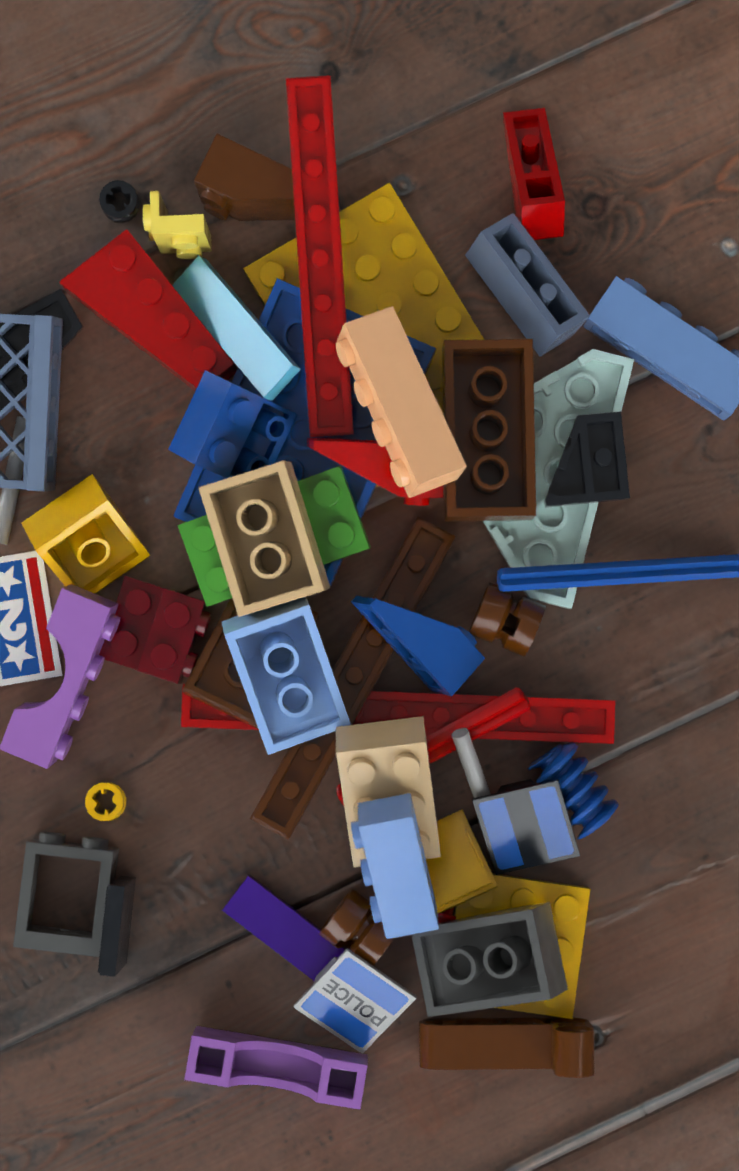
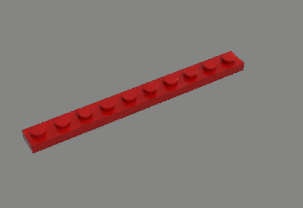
[181,684,615,744]

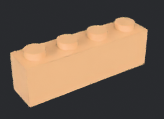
[336,306,467,498]

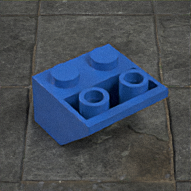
[168,370,297,478]

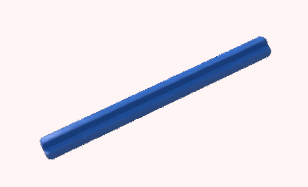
[497,554,739,592]

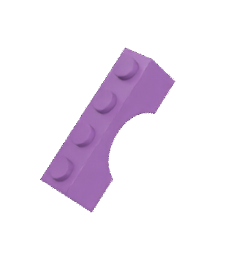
[0,584,120,769]
[184,1026,368,1110]

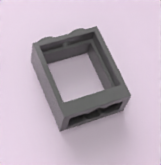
[13,832,119,957]

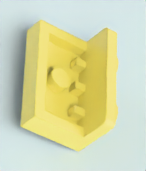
[143,191,212,259]

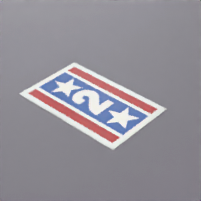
[0,551,63,686]

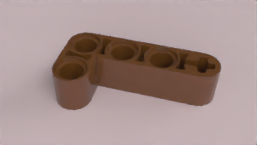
[419,1017,595,1078]

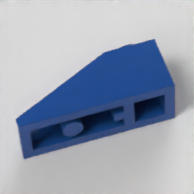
[351,595,485,696]

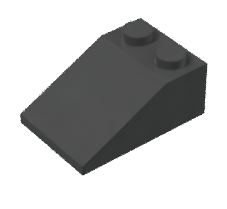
[412,902,568,1017]

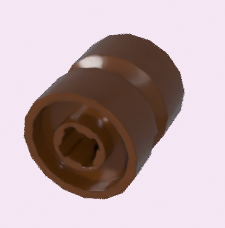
[469,583,546,657]
[319,888,394,966]

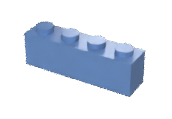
[583,276,739,421]

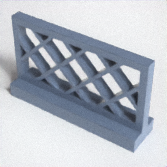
[0,314,63,492]

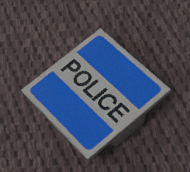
[293,948,417,1054]

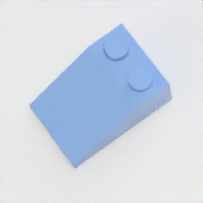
[221,597,351,755]

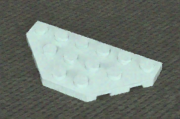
[482,349,634,609]

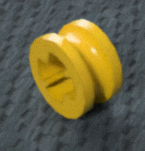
[85,783,127,821]

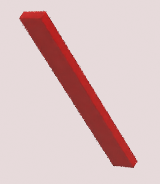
[286,75,354,437]

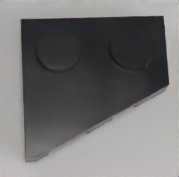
[544,411,630,508]

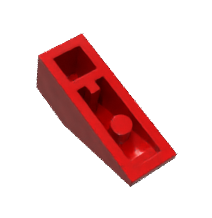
[503,108,565,240]
[307,438,443,506]

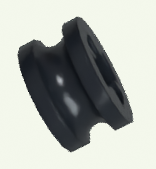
[99,180,140,223]

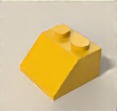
[21,474,150,594]

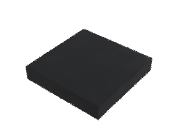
[98,876,136,977]

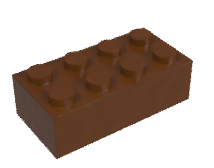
[442,339,536,522]

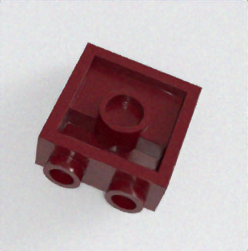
[99,576,212,684]

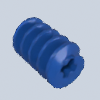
[527,742,619,840]

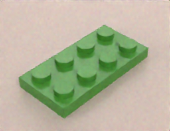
[177,466,371,607]

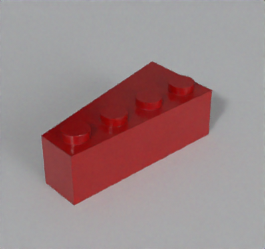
[59,229,237,391]

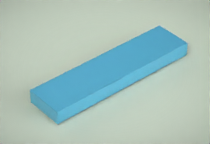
[172,255,301,401]

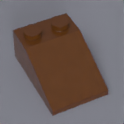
[194,134,295,221]

